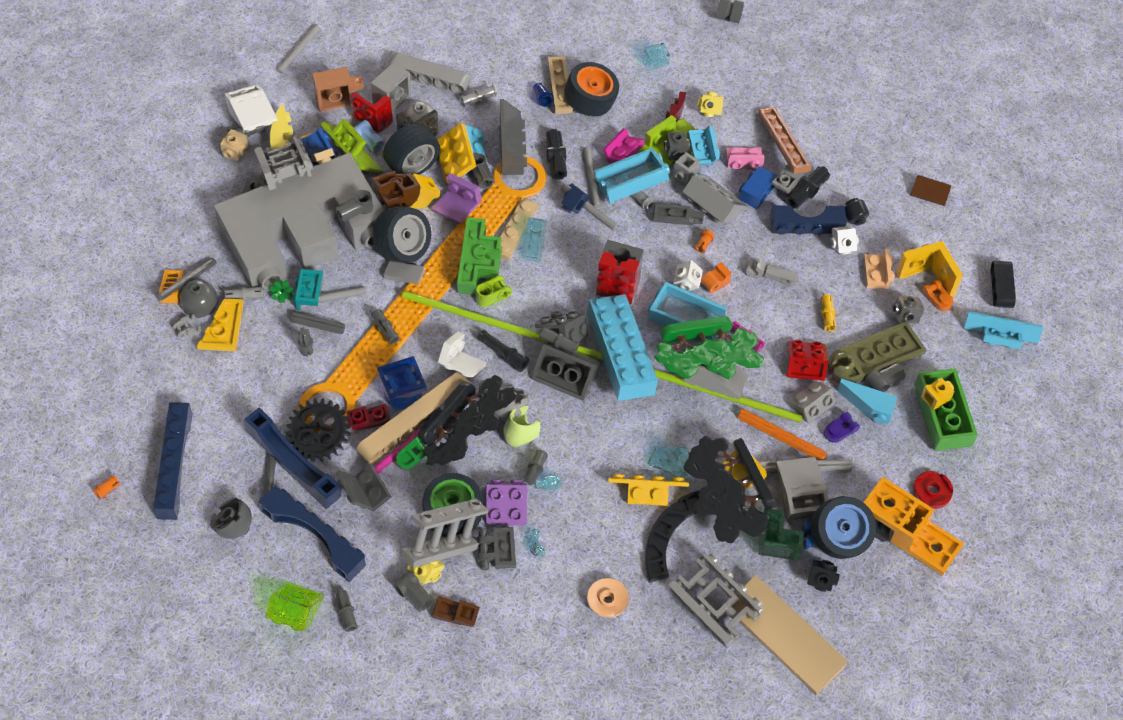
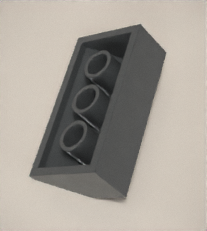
[500,99,527,175]

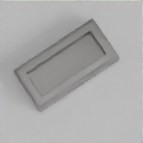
[383,261,425,285]

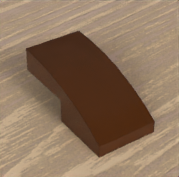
[432,596,480,627]

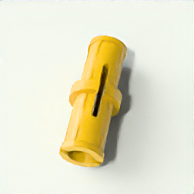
[821,294,836,331]

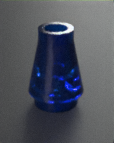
[533,83,553,107]

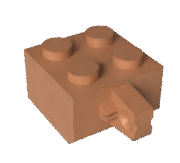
[312,67,364,112]

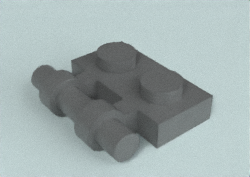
[477,527,516,570]

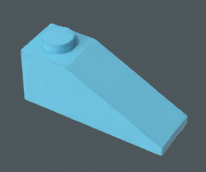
[837,378,897,425]

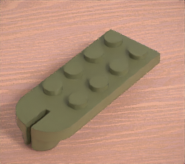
[828,321,926,383]

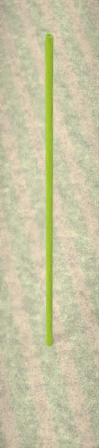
[402,291,803,423]

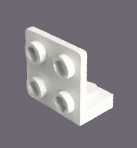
[438,331,486,377]

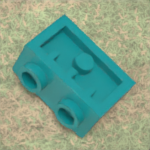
[292,269,324,310]

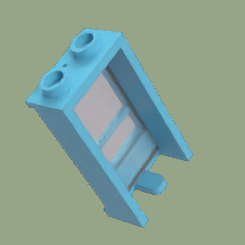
[594,148,670,205]
[647,282,727,341]

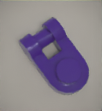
[824,412,860,443]

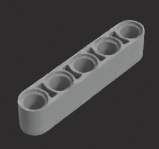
[387,53,471,95]

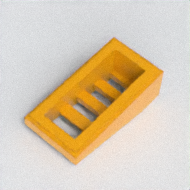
[159,270,184,303]

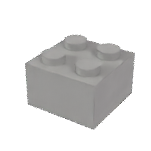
[371,62,411,112]

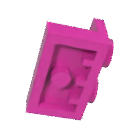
[603,128,645,164]

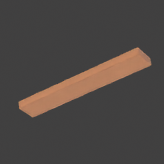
[758,107,811,174]

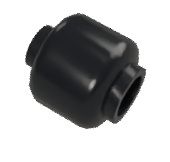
[844,198,870,226]

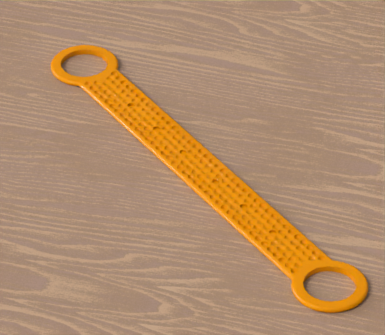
[298,156,546,433]

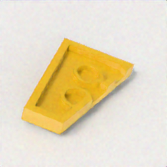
[197,299,244,351]

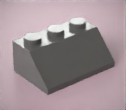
[531,341,601,401]

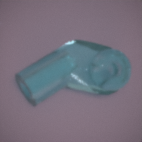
[527,529,546,557]

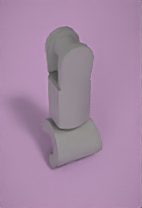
[746,257,798,287]

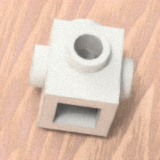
[830,226,859,255]
[673,260,703,291]

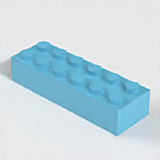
[587,294,658,401]

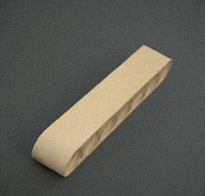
[356,372,472,464]

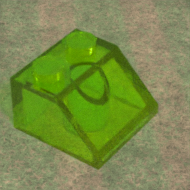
[265,581,325,631]

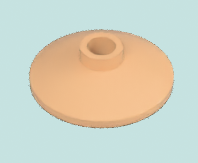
[587,578,629,618]

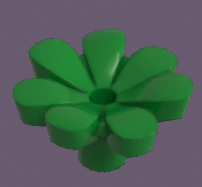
[269,280,294,303]

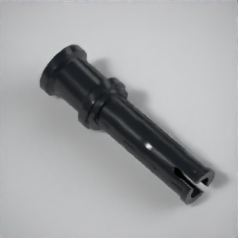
[477,330,530,372]

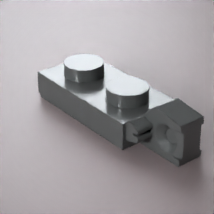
[653,203,704,225]

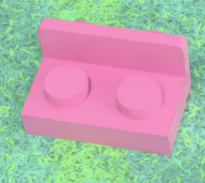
[726,148,765,169]

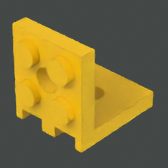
[895,241,963,297]

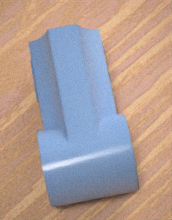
[353,120,385,153]

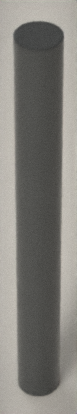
[263,425,281,496]

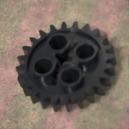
[286,398,351,462]

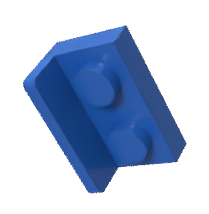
[300,128,339,166]

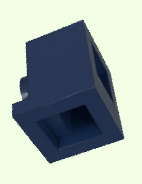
[561,183,590,214]

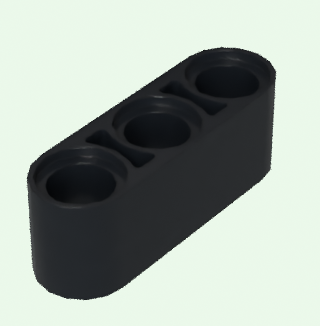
[990,260,1016,308]

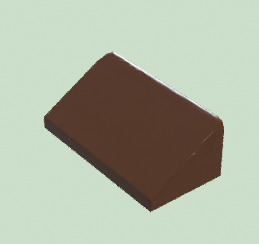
[910,175,951,206]

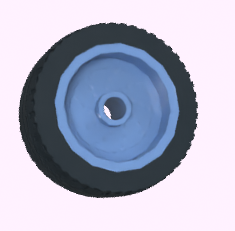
[810,496,876,559]

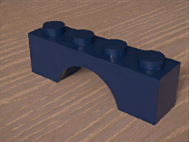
[770,205,847,235]

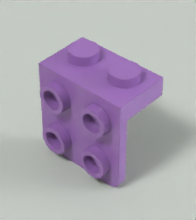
[486,479,527,526]

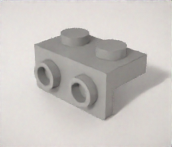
[788,381,836,423]

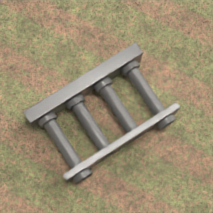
[400,499,489,568]

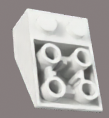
[224,84,278,131]

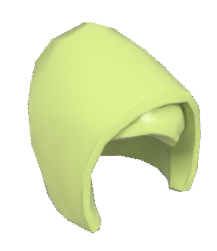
[503,406,540,447]

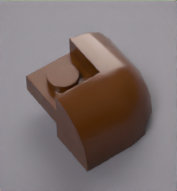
[372,171,420,209]

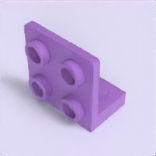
[432,173,482,224]

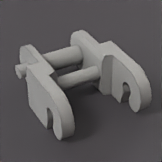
[173,314,202,338]

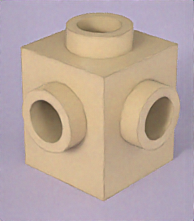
[220,129,249,161]

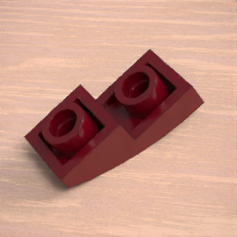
[665,91,686,122]
[347,403,391,430]

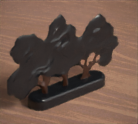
[418,375,517,465]
[683,435,776,543]

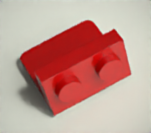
[351,92,393,133]

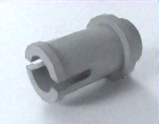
[632,191,655,210]

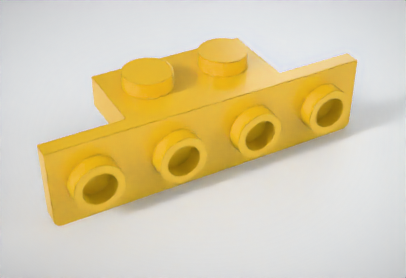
[608,474,689,506]

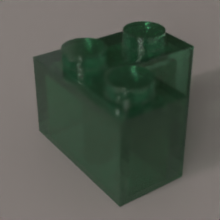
[758,508,804,561]

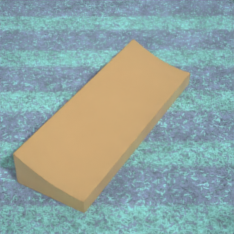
[732,575,848,695]

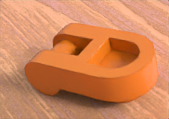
[921,279,953,311]

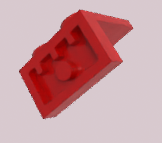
[786,339,828,381]

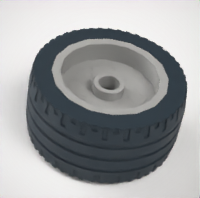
[383,123,440,175]
[372,206,432,263]

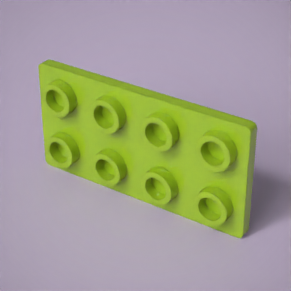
[636,115,696,172]
[320,119,384,174]

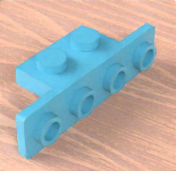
[964,311,1043,349]

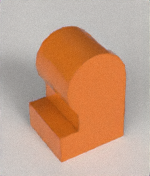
[700,262,732,293]

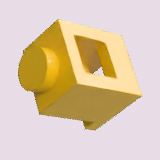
[921,378,954,410]

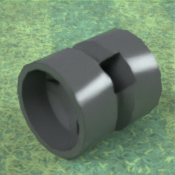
[716,0,744,24]

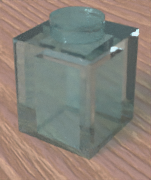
[642,43,670,70]

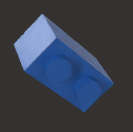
[739,166,777,209]

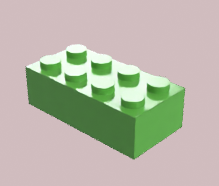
[914,368,978,451]

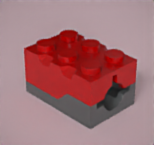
[596,240,644,305]

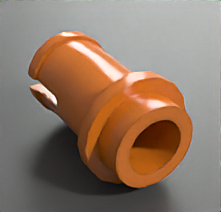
[694,229,714,253]
[93,475,121,499]

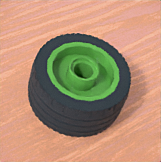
[422,473,483,537]

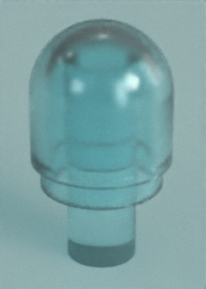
[535,474,563,491]

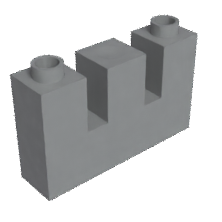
[214,153,384,289]

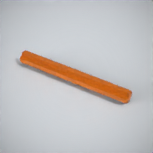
[738,409,827,460]

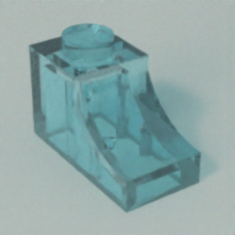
[522,218,547,262]
[647,447,691,478]

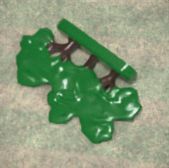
[654,316,764,380]

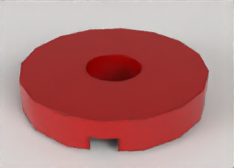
[913,471,953,509]

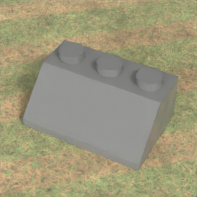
[683,174,748,224]

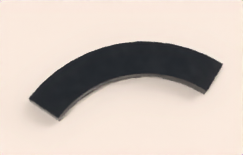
[645,490,700,583]

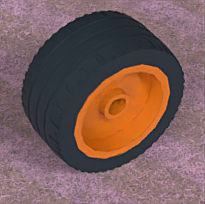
[564,62,619,117]

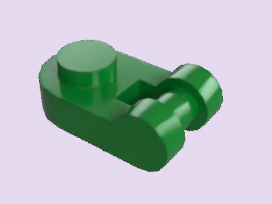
[396,437,426,470]

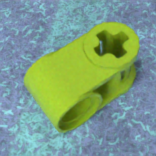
[476,275,513,307]

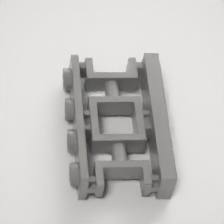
[254,136,313,190]
[668,552,764,649]

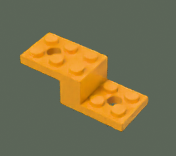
[863,477,965,576]

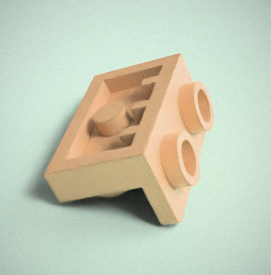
[864,249,894,289]

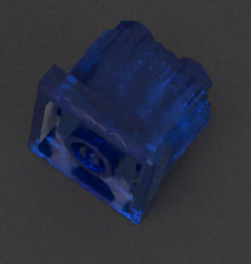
[377,356,427,410]

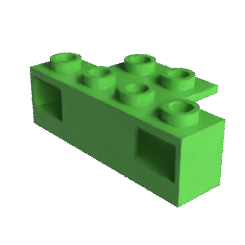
[457,217,502,295]

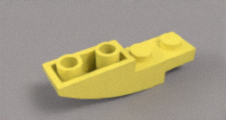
[270,105,294,150]

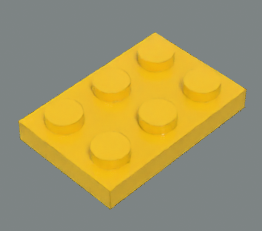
[437,123,476,183]

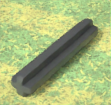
[290,311,345,334]

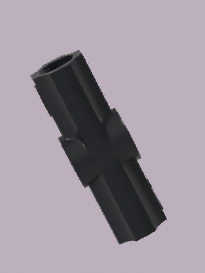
[546,129,567,180]
[785,166,830,209]

